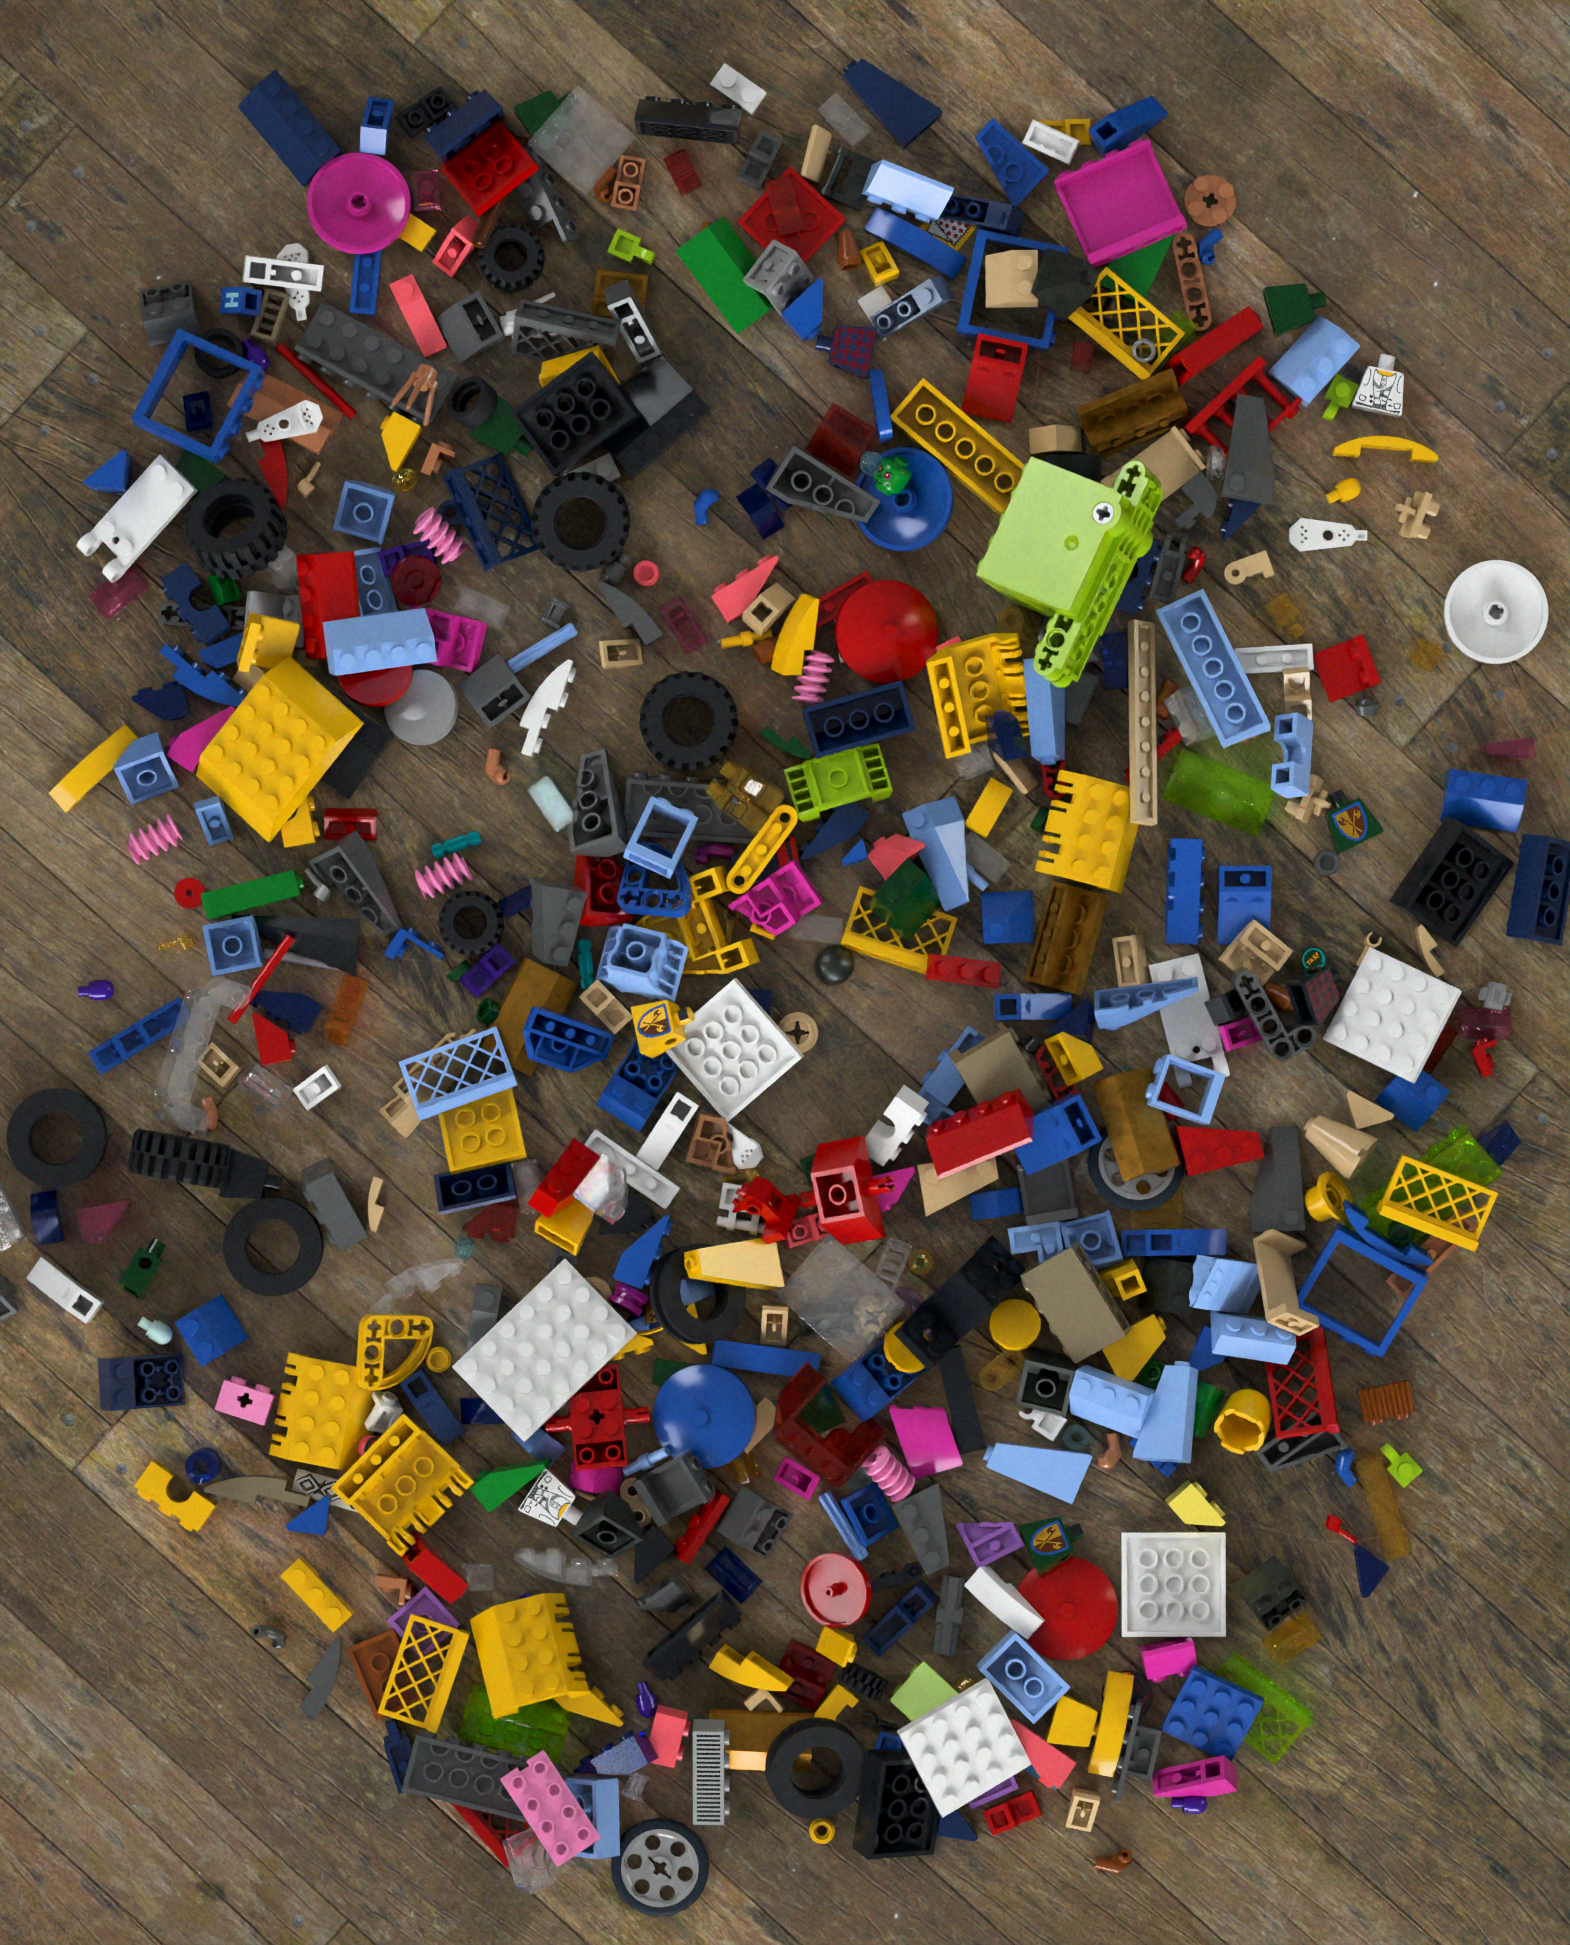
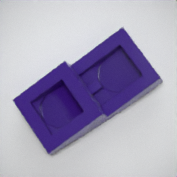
[377,539,438,577]
[459,943,516,999]

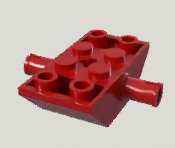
[799,1135,895,1245]
[545,1363,650,1471]

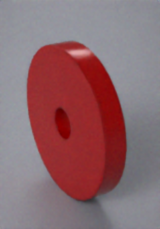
[174,878,205,909]

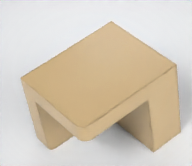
[744,1688,784,1713]

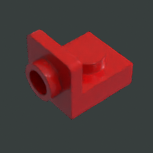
[1469,1036,1498,1078]

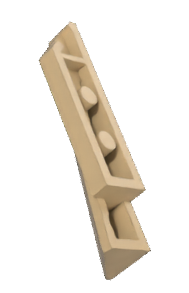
[379,1029,483,1138]

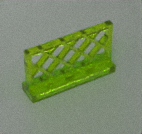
[1214,1650,1314,1765]

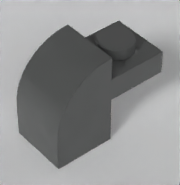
[1173,471,1217,531]

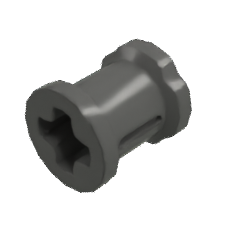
[538,596,570,629]

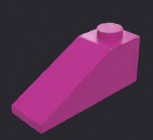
[166,706,236,774]
[1152,1755,1238,1797]

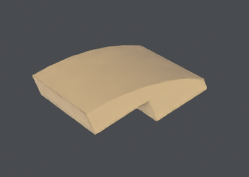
[1218,919,1293,987]

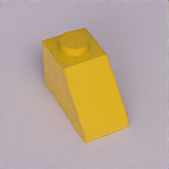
[380,412,423,474]
[1044,1032,1103,1087]

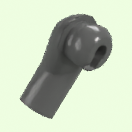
[251,1625,287,1648]

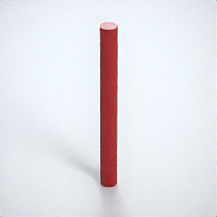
[275,342,358,420]
[227,934,295,1025]

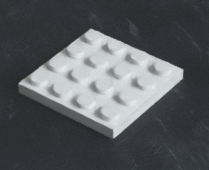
[1323,947,1462,1084]
[665,978,804,1122]
[1121,1532,1226,1637]
[897,1678,1032,1817]

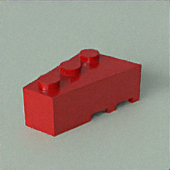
[1174,1125,1265,1176]
[527,1138,616,1219]

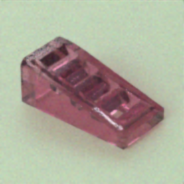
[658,596,708,654]
[1479,737,1536,759]

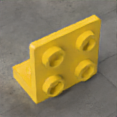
[237,612,300,673]

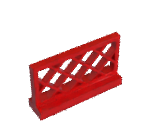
[1266,1327,1340,1439]
[450,1750,538,1868]

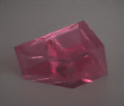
[76,1200,131,1245]

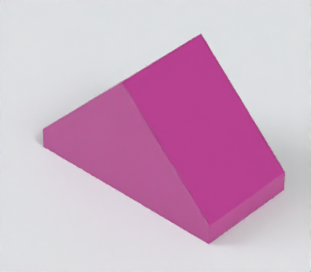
[1218,1017,1262,1052]
[774,1456,821,1500]
[568,1461,623,1494]

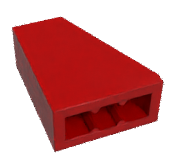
[401,1530,469,1604]

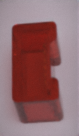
[663,149,702,197]
[1070,341,1095,373]

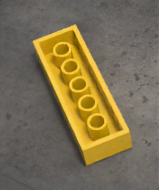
[890,378,1024,516]

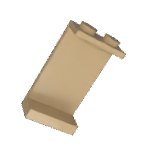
[1100,426,1206,502]
[1253,1229,1320,1336]

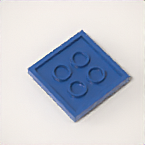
[1161,1665,1264,1762]

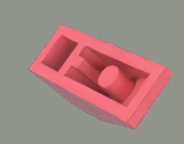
[389,274,448,358]
[1009,1716,1077,1789]

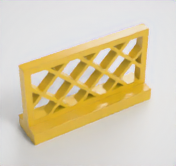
[1068,266,1186,380]
[840,886,958,975]
[1376,1154,1498,1252]
[378,1613,471,1734]

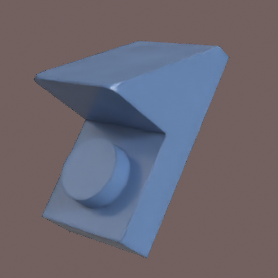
[194,796,234,846]

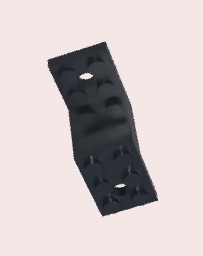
[893,1235,1025,1371]

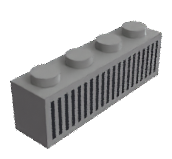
[693,1719,730,1825]

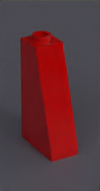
[1162,306,1264,388]

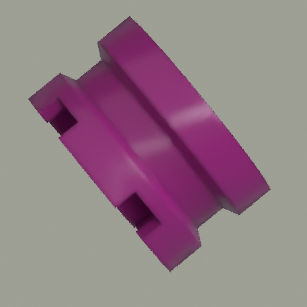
[607,1282,649,1317]

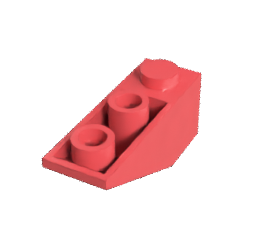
[711,554,779,624]

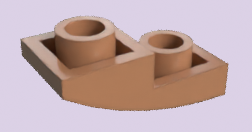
[611,154,647,211]

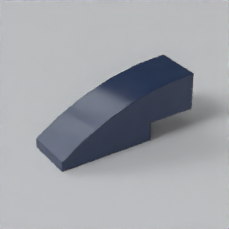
[861,1579,939,1657]

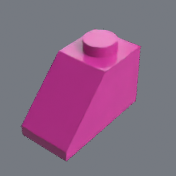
[873,1166,915,1212]

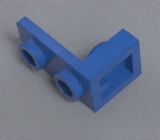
[384,926,446,960]

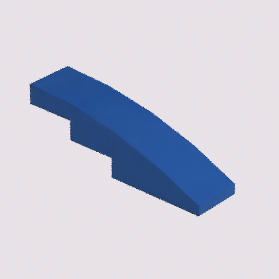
[87,997,193,1075]
[711,1340,821,1379]

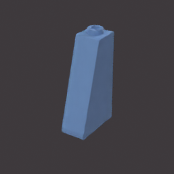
[1023,658,1065,765]

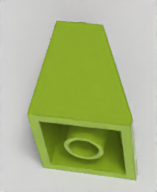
[890,1661,961,1721]

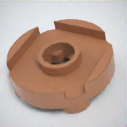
[1184,175,1236,228]

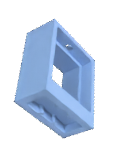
[623,796,698,879]
[1145,1054,1226,1125]

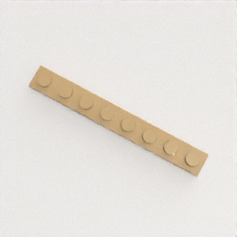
[1128,619,1157,826]

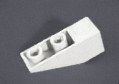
[636,1092,699,1170]
[26,1257,105,1324]

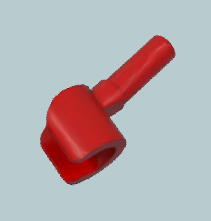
[1325,1515,1358,1544]

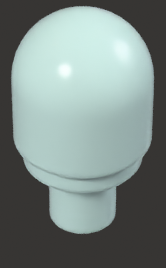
[138,1317,173,1345]

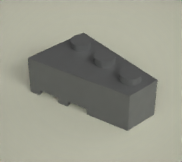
[529,876,588,967]
[302,1156,368,1251]
[1253,1401,1348,1473]

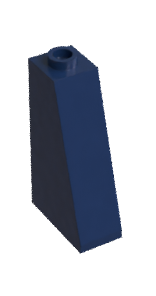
[842,59,943,150]

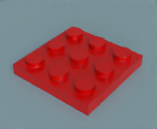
[439,120,539,217]
[737,166,846,264]

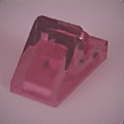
[413,170,442,213]

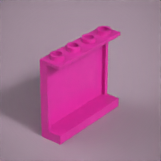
[1054,139,1187,269]

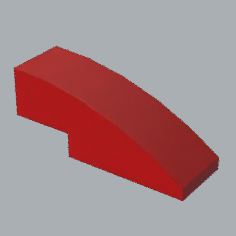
[257,430,289,510]

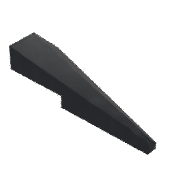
[232,915,361,977]

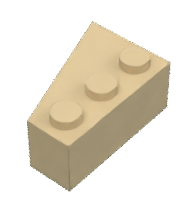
[917,1157,999,1216]

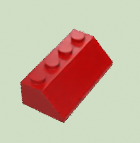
[296,551,361,658]
[926,1088,1034,1179]

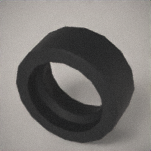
[194,328,245,379]
[447,376,498,428]

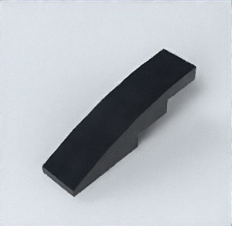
[938,1344,986,1454]

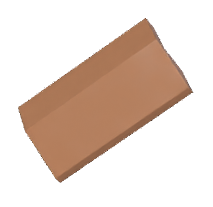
[227,372,344,455]

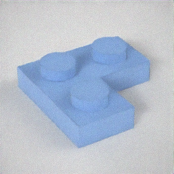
[1007,1221,1063,1264]

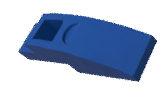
[159,644,248,708]
[1121,1229,1227,1256]

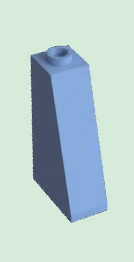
[1133,1361,1198,1463]
[983,1441,1093,1504]

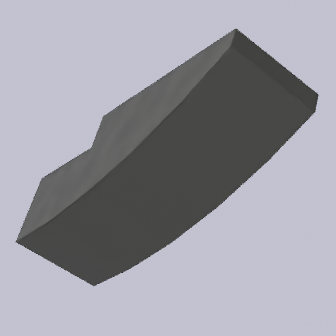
[597,581,664,647]
[299,1635,343,1719]

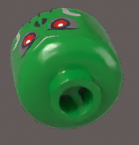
[873,456,912,496]

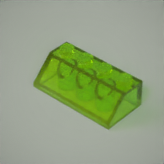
[1161,749,1276,836]
[458,1683,573,1763]

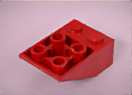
[961,333,1029,424]

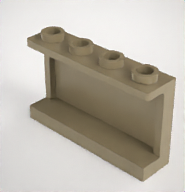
[948,1022,1052,1113]
[1021,1240,1132,1364]

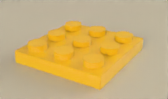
[438,1087,527,1175]

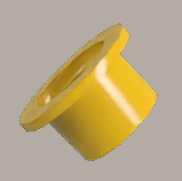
[1304,1172,1353,1222]

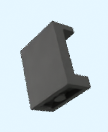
[1016,1158,1079,1226]
[632,1449,717,1527]

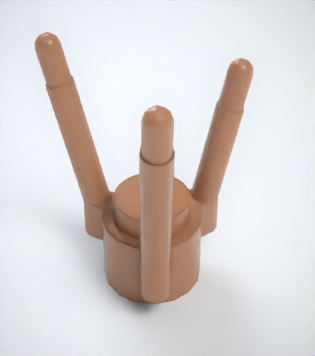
[391,364,439,426]

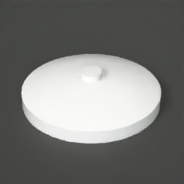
[1444,560,1548,664]

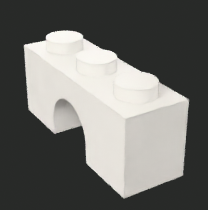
[865,1085,929,1166]

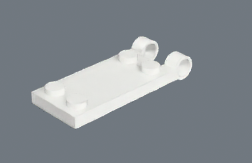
[77,455,198,583]
[1148,953,1230,1089]

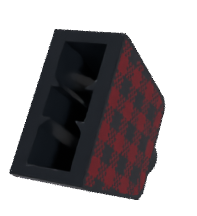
[1284,967,1340,1026]

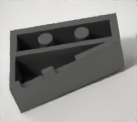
[892,1480,950,1576]

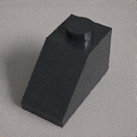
[598,1191,655,1235]
[634,1524,675,1584]

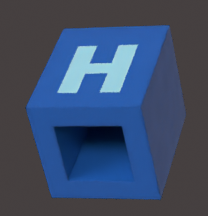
[220,287,262,317]

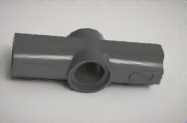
[933,1574,965,1655]

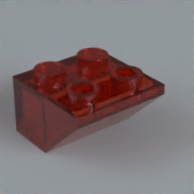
[806,402,877,477]
[462,1203,521,1243]

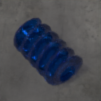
[185,1448,222,1484]

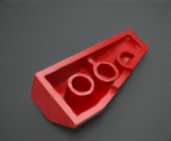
[573,855,633,927]

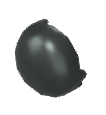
[814,944,854,986]

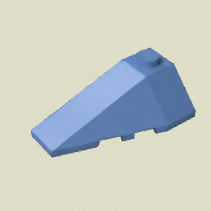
[902,796,970,912]
[1094,977,1198,1030]

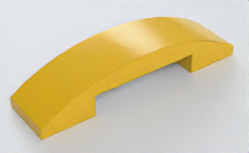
[1332,436,1438,463]
[49,724,139,813]
[1087,1670,1134,1777]

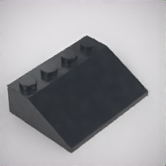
[634,96,742,145]
[509,351,642,476]
[603,355,711,480]
[320,687,394,800]
[1389,816,1514,948]
[642,1588,743,1682]
[852,1748,940,1860]

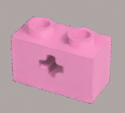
[214,1376,276,1425]

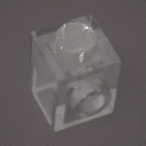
[954,744,996,781]

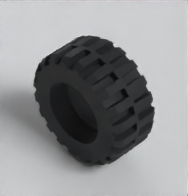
[531,471,630,572]
[183,478,288,579]
[639,671,738,771]
[128,1129,232,1189]

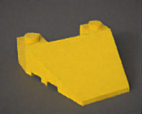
[634,865,760,974]

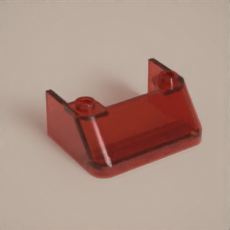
[772,1362,889,1488]

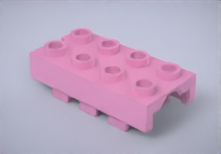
[500,1750,601,1867]

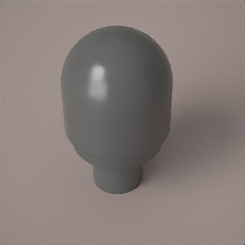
[601,551,630,586]

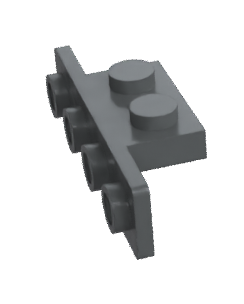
[514,145,580,243]
[1111,1698,1162,1803]

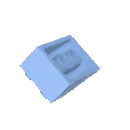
[976,1629,1071,1724]

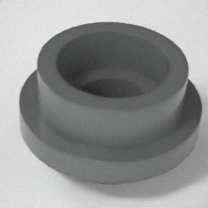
[1353,697,1380,716]

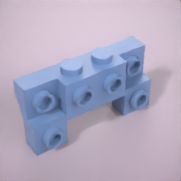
[917,1025,986,1126]

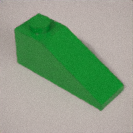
[470,1458,553,1513]

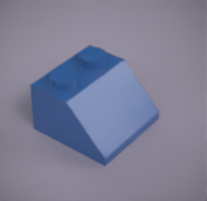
[1374,1070,1450,1132]
[174,1294,249,1367]

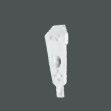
[276,243,310,321]
[245,400,323,442]
[1289,518,1367,552]
[701,1109,763,1169]

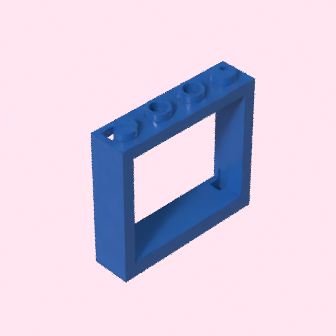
[956,229,1069,352]
[131,328,265,464]
[1297,1222,1429,1357]

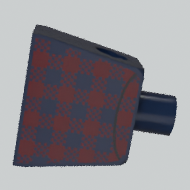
[815,326,878,380]

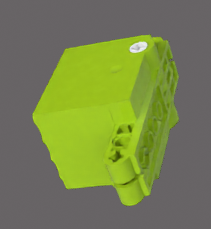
[976,456,1165,688]

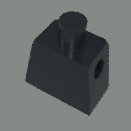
[219,1148,283,1199]

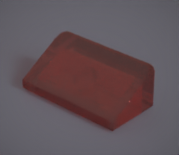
[1422,1023,1458,1075]

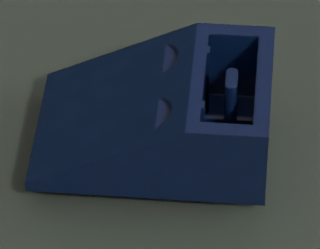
[98,1353,185,1411]

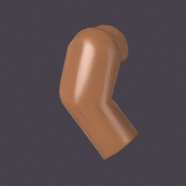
[485,749,510,785]
[198,1096,218,1134]
[1097,1432,1122,1469]

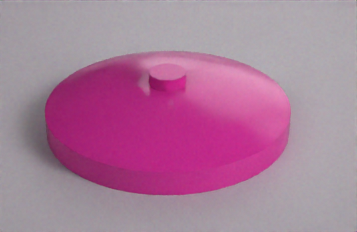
[307,152,411,254]

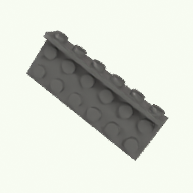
[294,301,458,427]
[624,771,782,844]
[401,1730,567,1822]

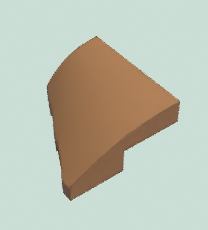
[685,1110,736,1175]

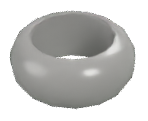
[1132,338,1156,363]

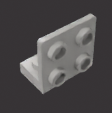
[743,239,814,316]
[244,591,304,648]

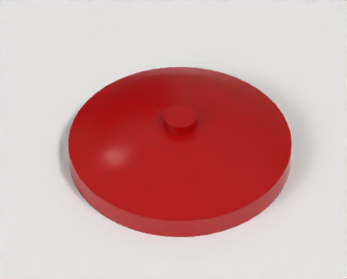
[835,580,938,684]
[1017,1556,1118,1661]

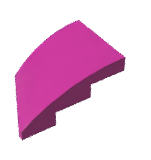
[409,605,488,673]
[728,858,824,936]
[888,1405,963,1480]

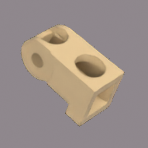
[1223,550,1275,586]

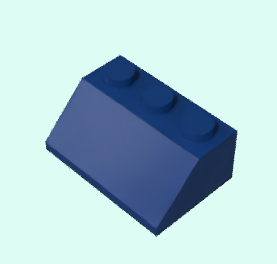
[1440,769,1528,833]

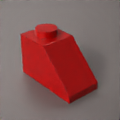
[252,1013,297,1067]

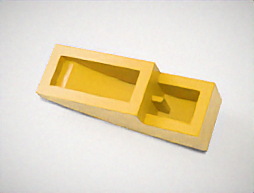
[771,594,819,675]
[708,1644,795,1691]

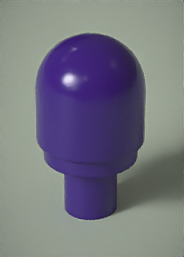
[242,338,270,372]
[78,979,115,1001]
[636,1681,658,1718]
[1171,1796,1208,1814]

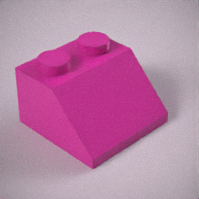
[1139,1637,1198,1683]

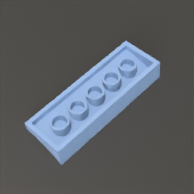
[1156,589,1270,749]

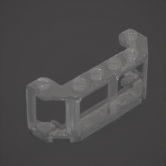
[154,976,253,1137]

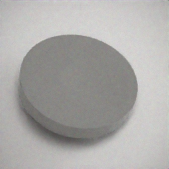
[385,670,459,745]

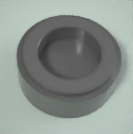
[1313,850,1340,876]

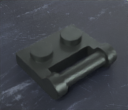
[818,145,878,212]

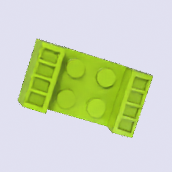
[784,743,893,822]

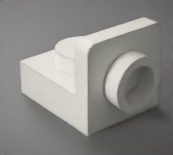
[364,1390,403,1433]

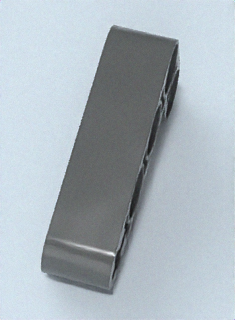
[1231,967,1317,1061]

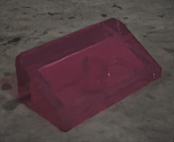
[88,566,148,620]
[1458,1007,1512,1040]

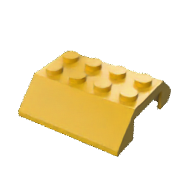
[926,633,1030,759]
[1034,770,1139,894]
[269,1352,386,1471]
[331,1413,474,1557]
[470,1593,589,1719]

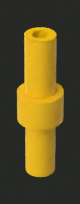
[720,628,773,649]

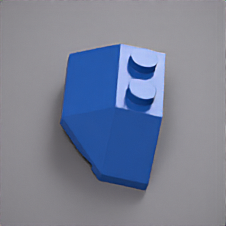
[523,1006,616,1073]

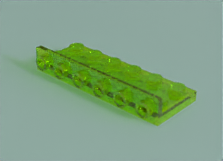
[1345,1124,1504,1267]

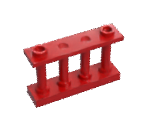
[1183,355,1302,473]

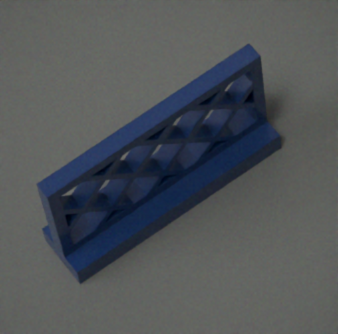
[442,453,540,572]

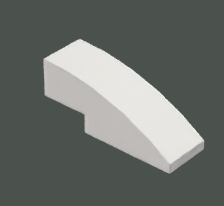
[964,1565,1045,1639]

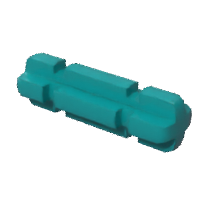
[431,830,482,858]
[576,939,595,990]

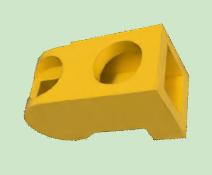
[814,1681,859,1721]

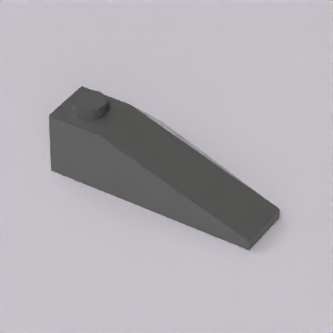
[765,442,880,523]
[308,830,402,936]
[1249,1126,1305,1232]
[632,1571,693,1614]

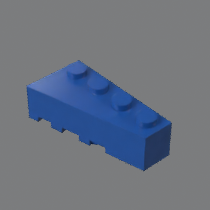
[1165,838,1205,945]

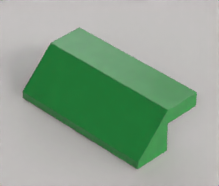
[676,217,774,334]

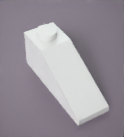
[242,255,324,292]

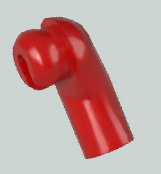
[1180,546,1206,585]

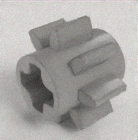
[1478,982,1512,1011]

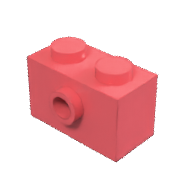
[644,1704,691,1768]

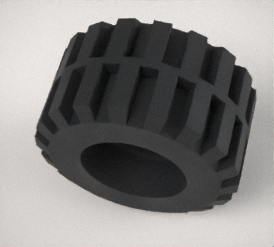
[479,223,545,292]
[438,890,504,956]

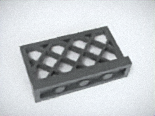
[511,298,622,369]

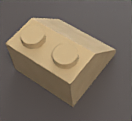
[985,250,1038,308]

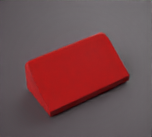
[324,808,377,840]

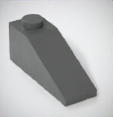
[604,279,662,364]
[466,1283,504,1353]

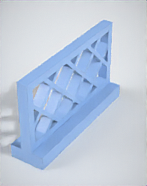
[398,1027,518,1121]

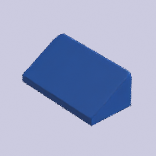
[842,839,868,867]

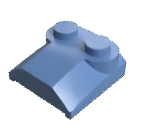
[333,479,396,544]
[202,915,263,976]
[1059,1210,1123,1271]

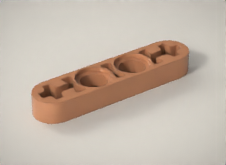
[1172,232,1212,333]

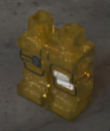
[705,760,785,836]

